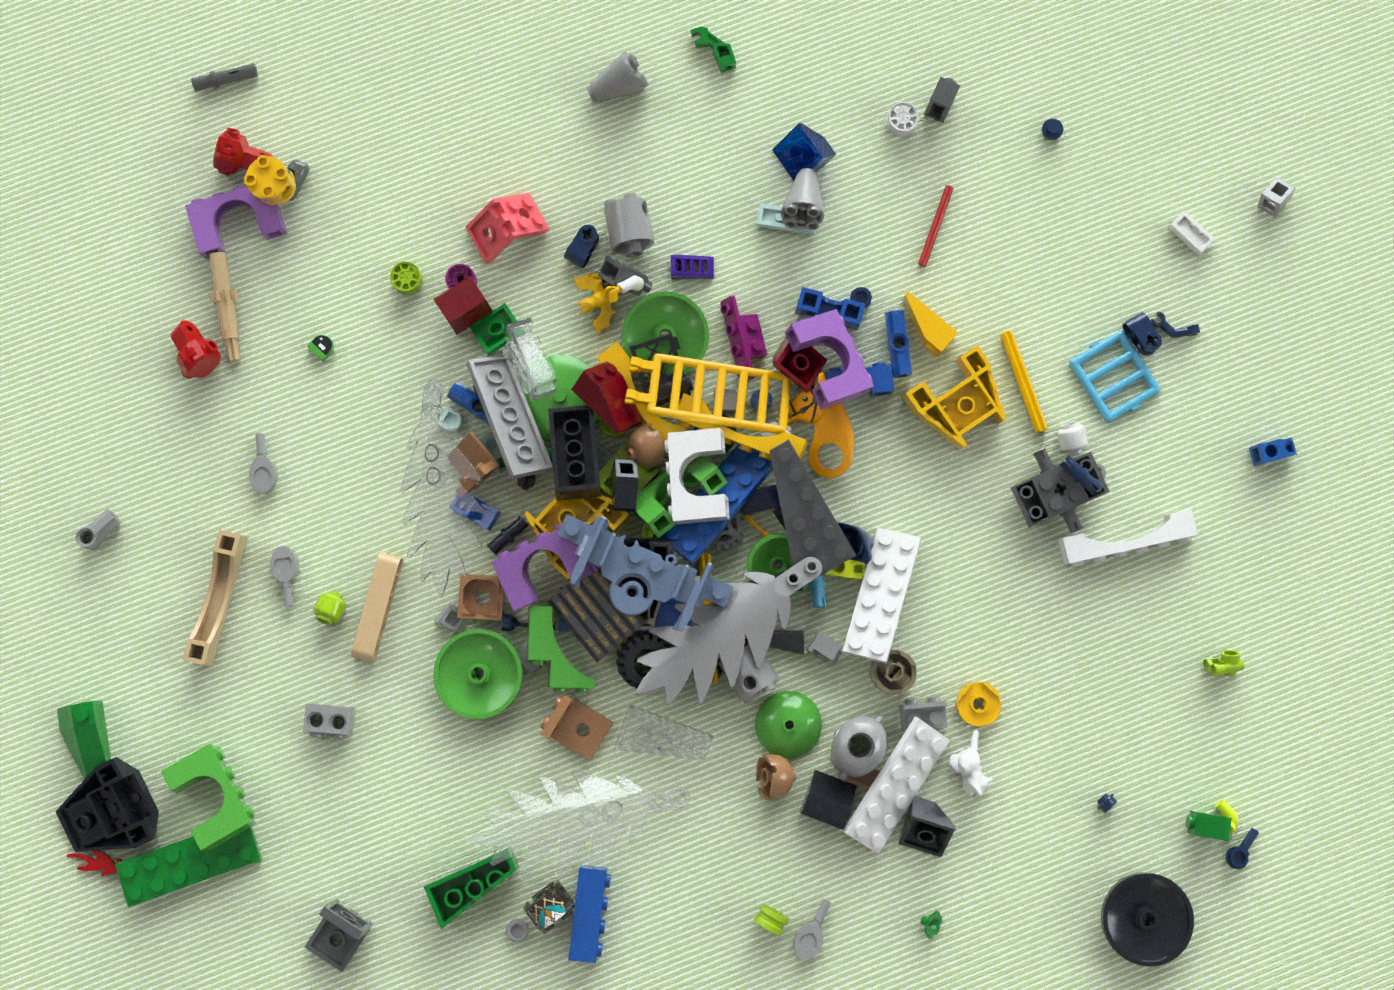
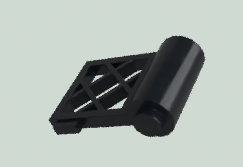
[630,333,694,407]

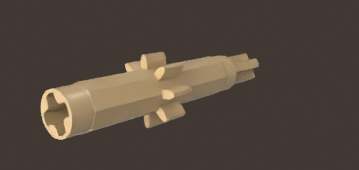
[209,252,241,362]

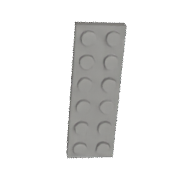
[466,354,553,479]

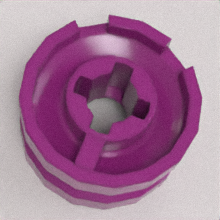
[445,264,477,289]

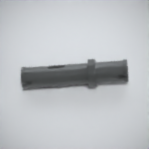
[191,63,258,92]

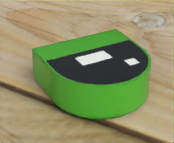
[307,335,334,362]

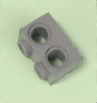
[303,704,355,739]

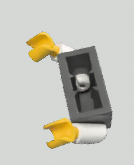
[588,256,653,302]

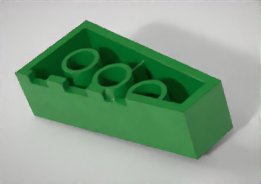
[424,846,519,929]

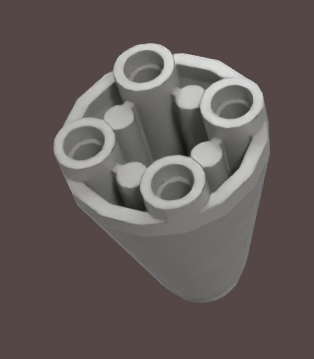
[586,52,649,102]
[781,168,824,230]

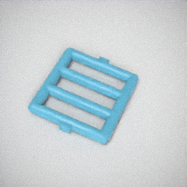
[1069,331,1160,422]

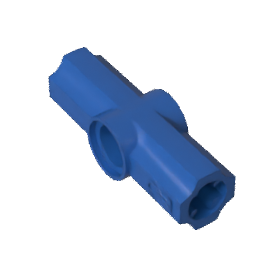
[884,310,912,378]
[447,381,490,426]

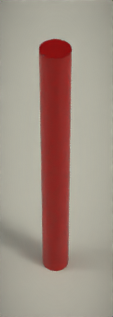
[918,185,954,267]

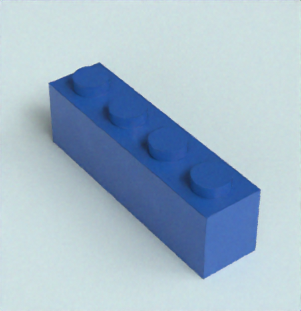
[568,865,611,963]

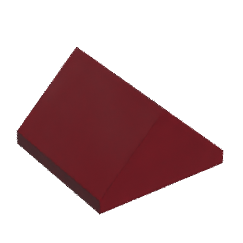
[433,276,493,335]

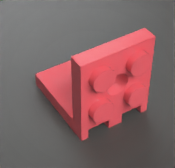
[465,193,549,263]

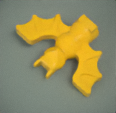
[573,274,620,334]

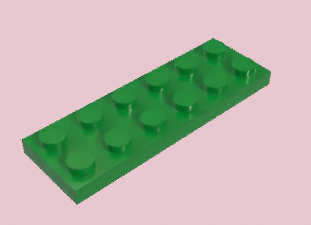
[115,827,262,907]

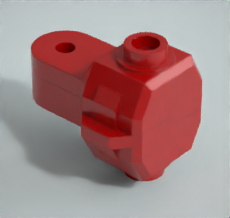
[213,128,273,175]
[170,320,221,379]

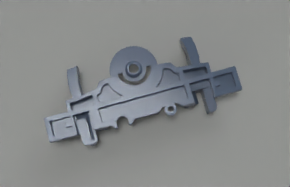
[557,515,733,632]

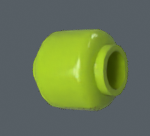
[313,591,347,625]

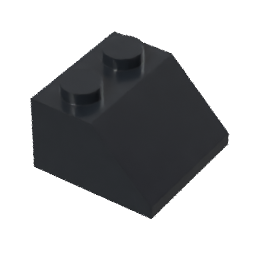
[799,770,857,830]

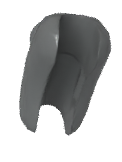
[287,159,310,201]

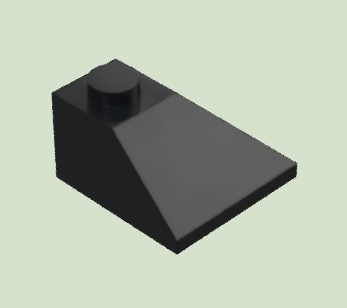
[898,796,956,857]

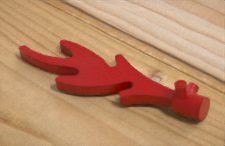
[67,850,123,877]

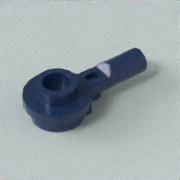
[1225,828,1259,869]

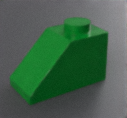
[1186,810,1232,841]

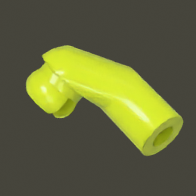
[1215,799,1238,834]

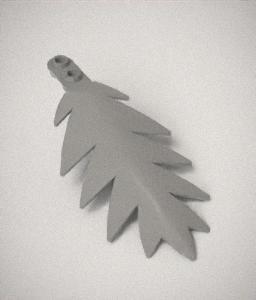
[635,557,822,705]

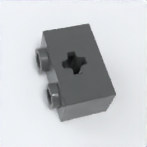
[924,77,961,123]

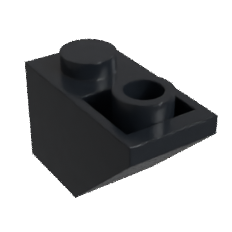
[610,459,638,512]

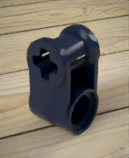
[564,224,599,269]
[1122,312,1162,356]

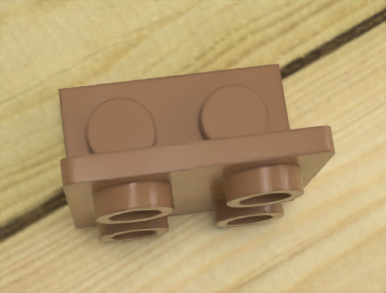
[447,432,500,498]

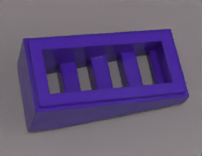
[671,255,714,279]

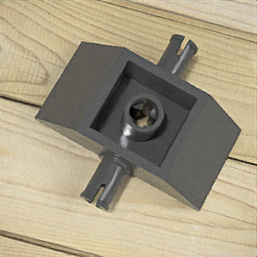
[1010,448,1110,534]

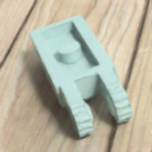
[756,203,816,235]

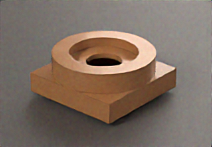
[457,574,505,621]

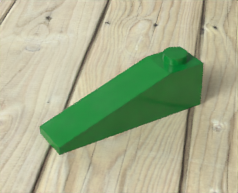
[57,701,111,779]

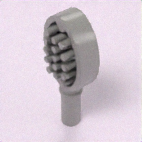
[249,433,277,494]
[270,546,298,607]
[794,899,831,960]

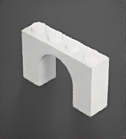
[665,428,730,524]

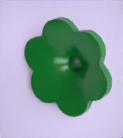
[920,910,942,939]

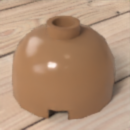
[626,423,667,468]
[756,754,796,800]

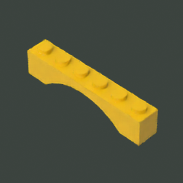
[596,342,687,458]
[676,394,808,461]

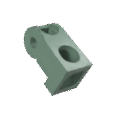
[479,432,507,474]

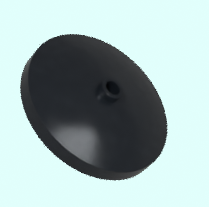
[1101,872,1194,967]

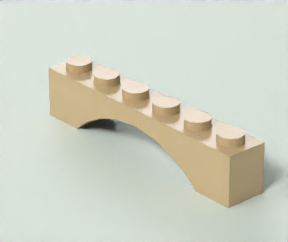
[183,530,248,666]

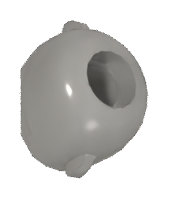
[830,714,887,782]

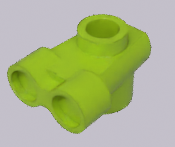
[1203,650,1244,676]

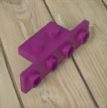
[720,295,768,381]

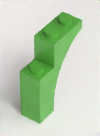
[526,606,595,693]

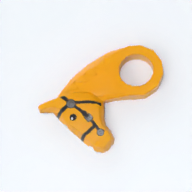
[778,372,855,479]

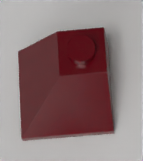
[773,338,828,393]

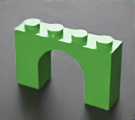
[634,456,728,538]
[161,744,256,852]

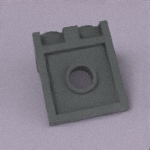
[305,899,374,972]

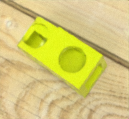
[823,559,866,581]

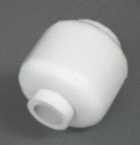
[1057,421,1089,455]

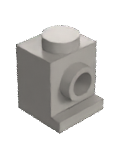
[1257,177,1295,217]
[714,388,737,414]
[806,631,842,663]

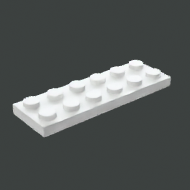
[843,527,921,664]
[843,717,950,854]

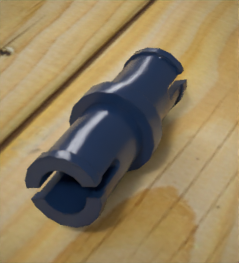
[1059,455,1103,495]

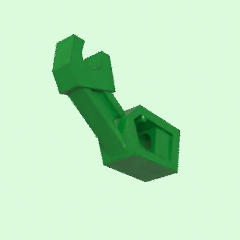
[690,26,736,73]

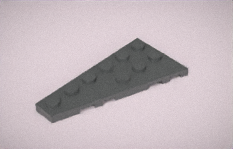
[769,439,856,577]

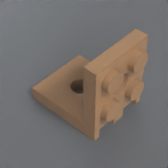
[540,695,614,761]

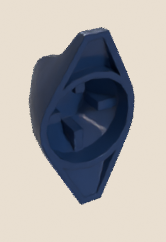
[837,522,874,564]

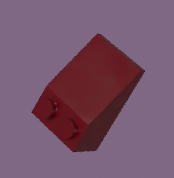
[571,361,643,435]

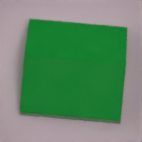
[469,303,525,356]

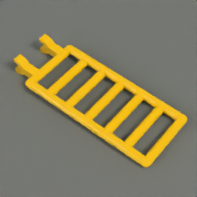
[625,353,791,434]

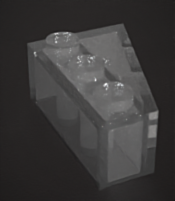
[503,317,557,401]

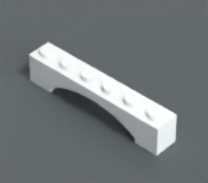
[1058,509,1198,568]

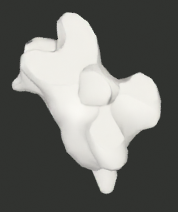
[949,730,993,797]

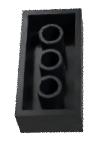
[548,405,601,501]

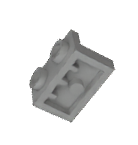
[899,697,948,732]

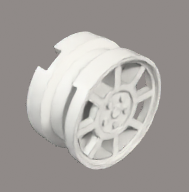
[887,102,919,137]

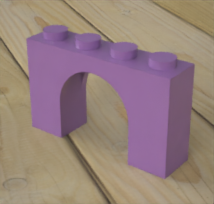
[185,186,288,259]
[785,309,874,410]
[491,523,598,611]

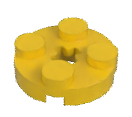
[955,682,1001,726]

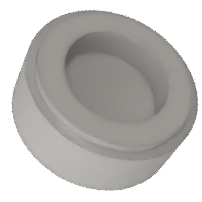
[506,918,529,942]

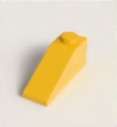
[903,291,958,356]

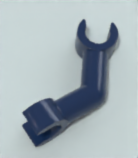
[1150,312,1200,338]

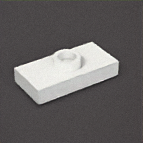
[1168,210,1216,256]

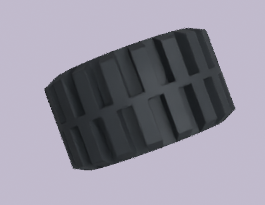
[616,632,671,689]

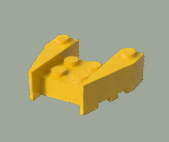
[901,345,1006,450]
[525,495,631,581]

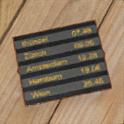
[547,566,647,663]

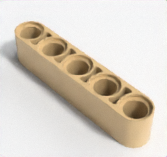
[351,552,403,663]

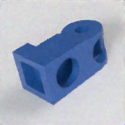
[1249,437,1297,467]

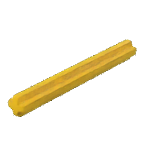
[1000,330,1047,433]

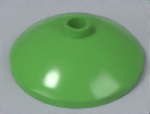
[747,533,806,597]
[755,691,822,758]

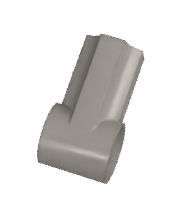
[75,509,121,550]

